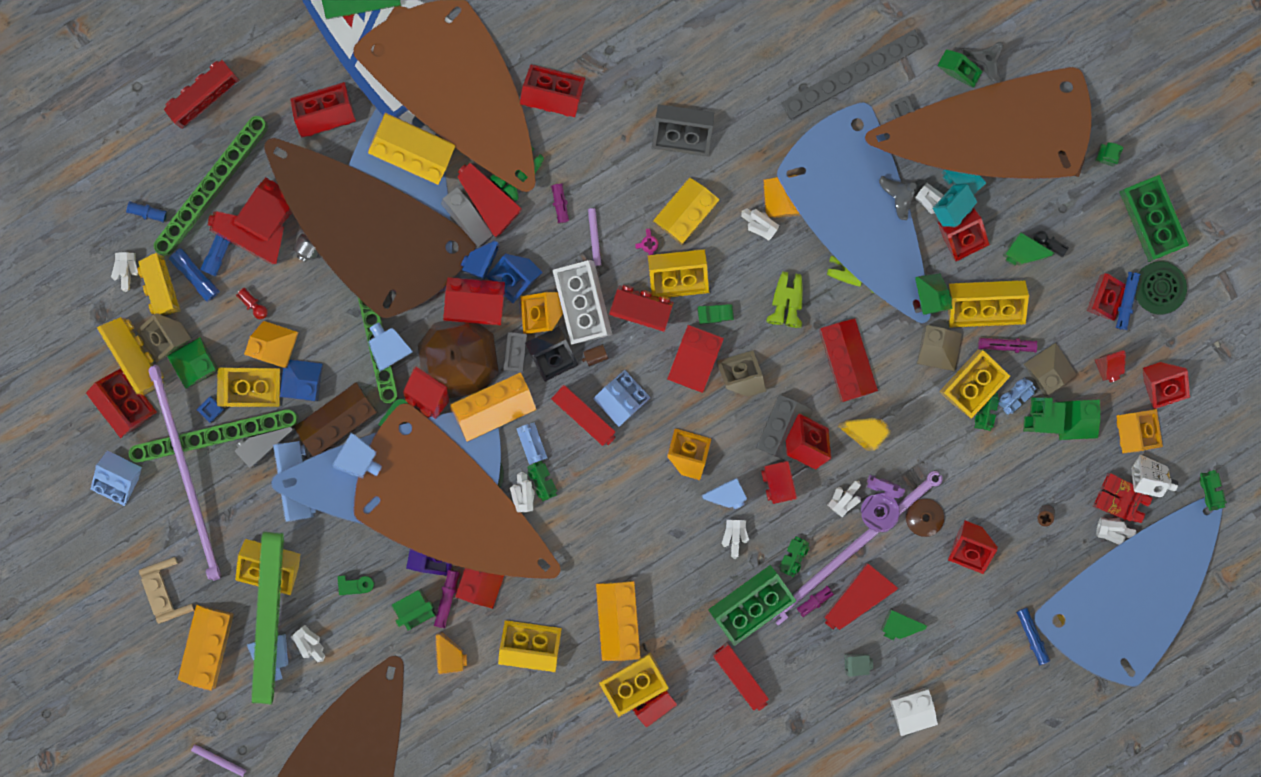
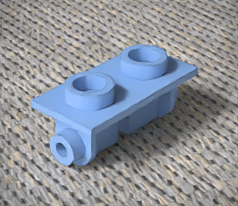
[998,378,1036,415]
[516,422,547,465]

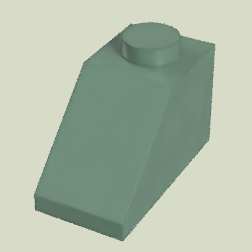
[845,654,873,676]

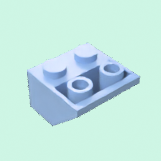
[593,370,651,426]
[91,450,142,506]

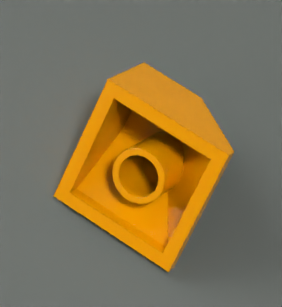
[520,292,563,334]
[244,321,299,369]
[667,428,711,480]
[436,632,467,674]

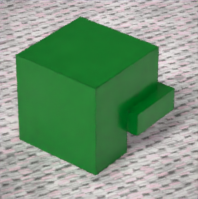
[1023,398,1066,434]
[392,589,436,631]

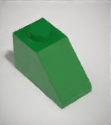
[937,49,983,88]
[881,609,927,640]

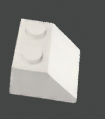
[889,688,938,736]

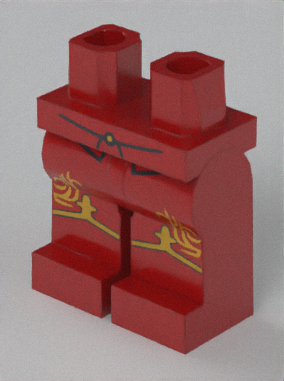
[1092,473,1153,523]

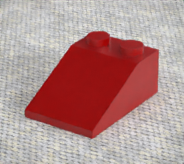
[234,177,292,242]
[667,325,724,393]

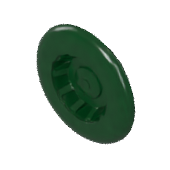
[1135,261,1187,315]

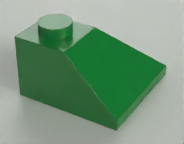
[1003,233,1053,266]
[915,273,953,315]
[167,337,218,389]
[1057,400,1101,440]

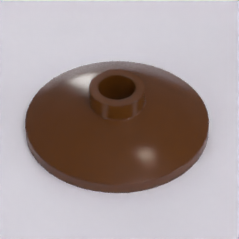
[906,499,944,537]

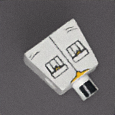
[1131,455,1178,497]

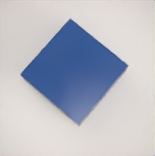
[197,396,225,423]

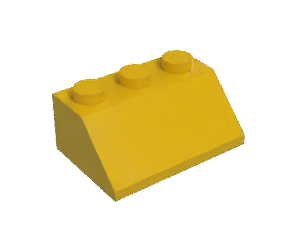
[653,177,720,245]
[648,249,709,298]
[137,253,181,316]
[939,350,1010,419]
[235,539,301,595]
[498,620,562,672]
[599,652,669,717]

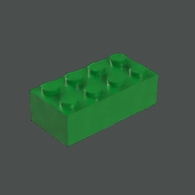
[1119,174,1189,262]

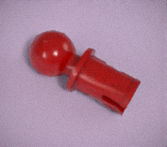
[236,287,268,320]

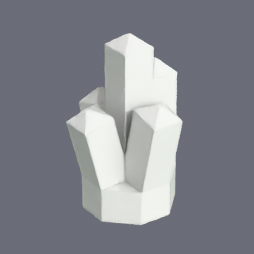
[915,183,944,214]
[741,208,780,241]
[111,252,139,292]
[510,472,535,512]
[827,481,861,517]
[1096,517,1137,545]
[721,520,749,559]
[290,625,325,662]

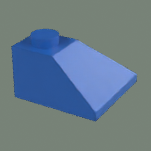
[461,241,500,280]
[486,254,543,303]
[280,360,323,402]

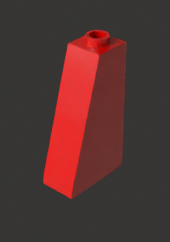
[457,163,522,239]
[208,211,284,265]
[551,385,616,446]
[823,563,898,630]
[712,642,769,711]

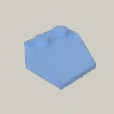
[701,478,747,509]

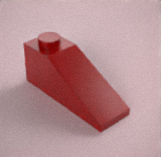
[1095,350,1126,383]

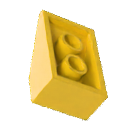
[217,368,280,407]

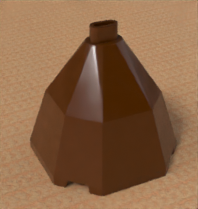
[418,321,499,398]

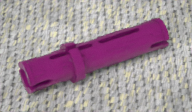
[978,337,1037,353]
[434,569,460,628]

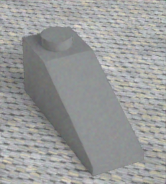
[441,187,493,247]
[235,427,295,468]

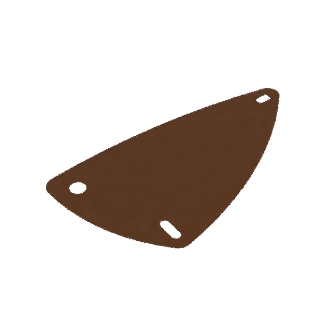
[264,138,476,318]
[277,656,404,777]

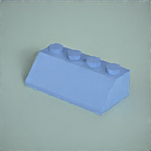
[273,441,316,521]

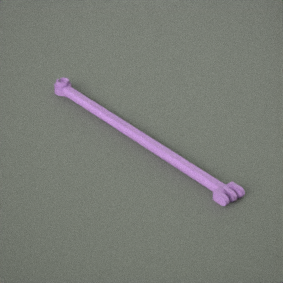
[149,365,221,581]
[773,471,943,625]

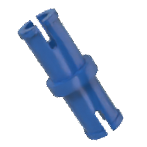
[126,201,167,223]

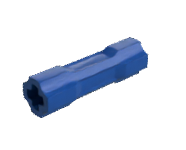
[200,235,230,276]
[169,248,220,302]

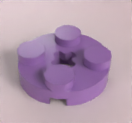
[867,474,905,499]
[861,493,900,532]

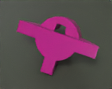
[635,229,658,255]

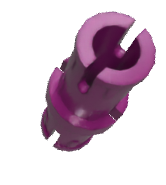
[551,184,570,224]
[796,586,834,618]

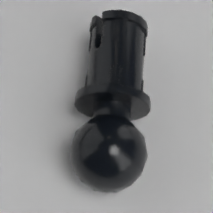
[1033,230,1069,258]

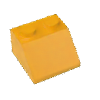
[763,175,801,218]
[1116,409,1163,454]

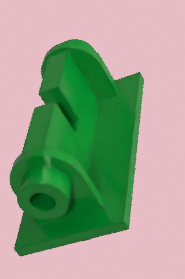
[974,393,1000,431]
[527,460,557,502]
[1200,470,1227,511]
[779,536,810,577]

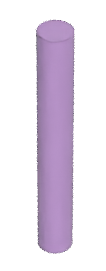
[588,208,601,266]
[191,744,246,777]

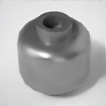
[294,234,318,262]

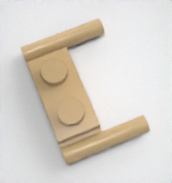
[139,557,195,624]

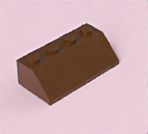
[294,382,378,457]

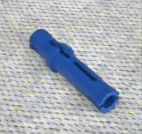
[1115,272,1141,330]
[1016,607,1050,665]

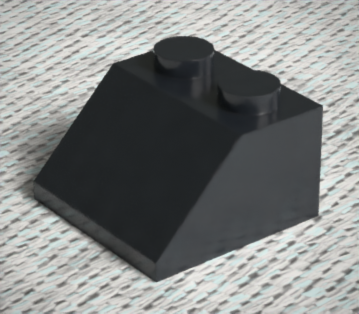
[525,326,578,382]

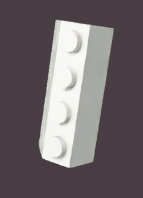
[553,260,612,345]

